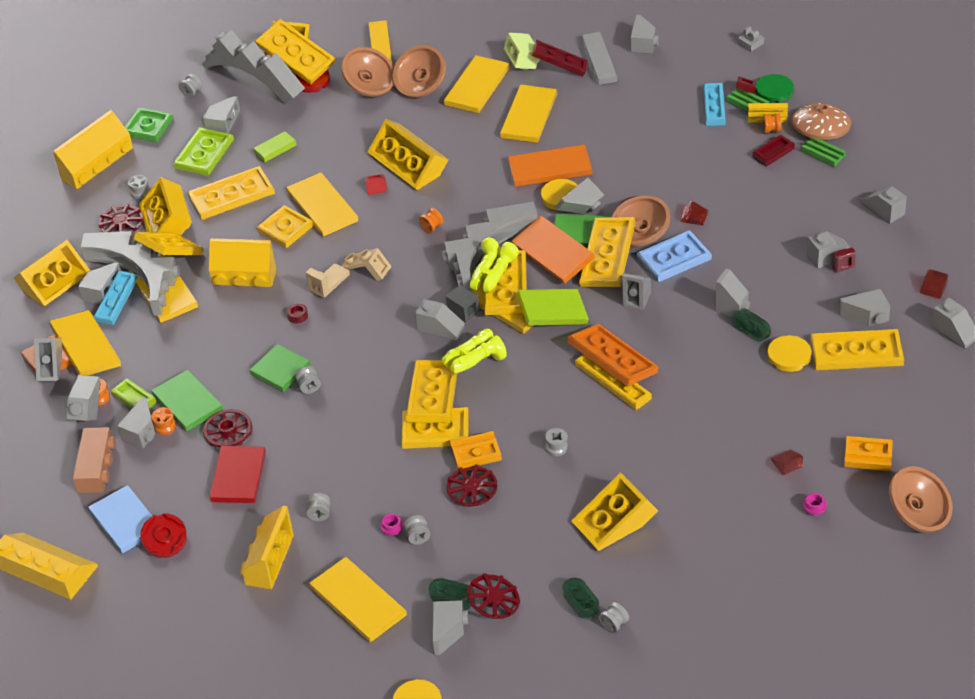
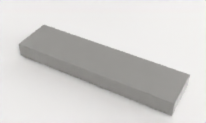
[582,32,617,85]

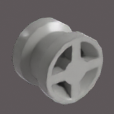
[179,74,203,98]
[128,175,150,199]
[295,366,321,394]
[545,428,568,456]
[306,493,331,521]
[404,515,431,545]
[598,602,629,633]

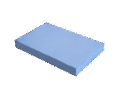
[637,230,712,282]
[88,485,152,554]

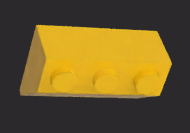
[139,177,192,236]
[209,238,277,287]
[14,240,90,307]
[240,506,294,590]

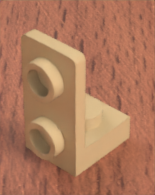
[341,248,391,281]
[305,264,350,298]

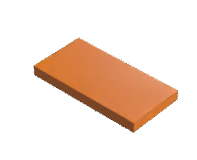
[508,144,593,187]
[511,216,595,284]
[567,324,659,387]

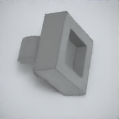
[738,26,764,52]

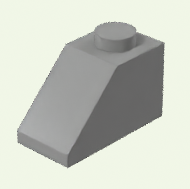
[631,15,659,54]
[202,96,240,134]
[555,178,604,214]
[861,186,907,224]
[808,231,851,268]
[79,262,121,304]
[716,268,750,320]
[622,273,651,310]
[839,289,890,326]
[932,298,975,349]
[416,299,465,340]
[34,337,63,381]
[66,375,100,421]
[118,397,155,449]
[433,600,469,656]

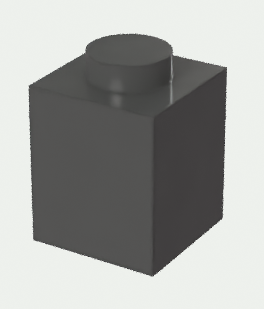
[446,285,480,323]

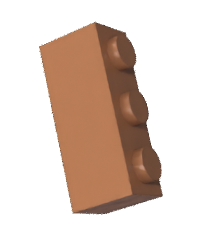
[73,427,116,493]

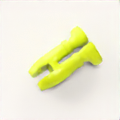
[470,237,519,293]
[441,329,507,374]

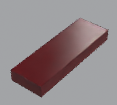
[532,40,588,77]

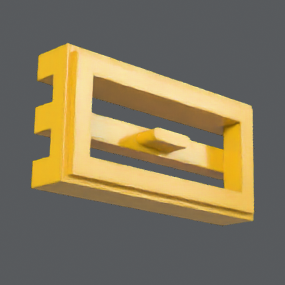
[748,103,788,123]

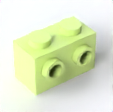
[504,33,540,70]

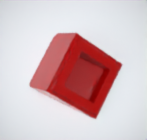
[365,174,387,195]

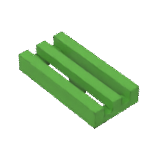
[727,88,769,112]
[801,138,846,167]

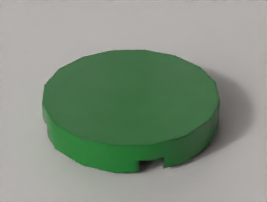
[755,74,794,103]

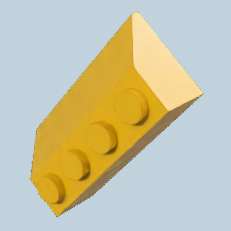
[53,110,133,189]
[367,119,449,190]
[0,533,98,600]

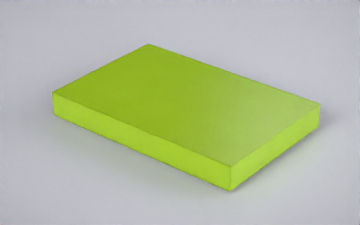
[173,127,234,176]
[517,289,589,325]

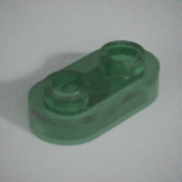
[733,308,771,342]
[563,577,599,619]
[428,578,475,609]

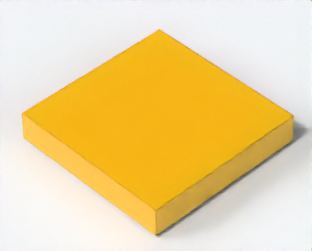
[257,205,314,248]

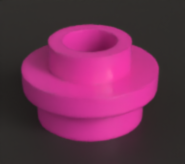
[803,493,827,515]
[380,513,404,536]

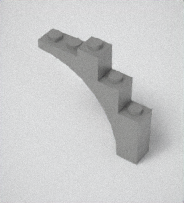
[202,30,305,104]
[442,201,538,292]
[81,231,180,316]

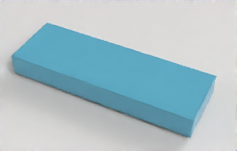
[704,83,726,126]
[94,271,138,325]

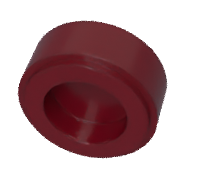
[287,304,308,324]

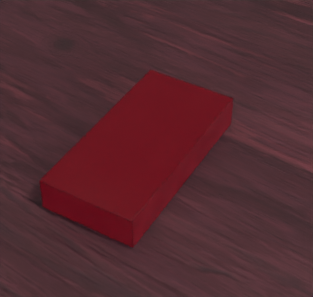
[752,135,795,167]

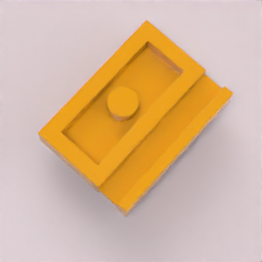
[450,431,502,468]
[844,436,893,471]

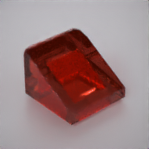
[680,200,708,226]
[920,269,948,299]
[771,449,803,475]

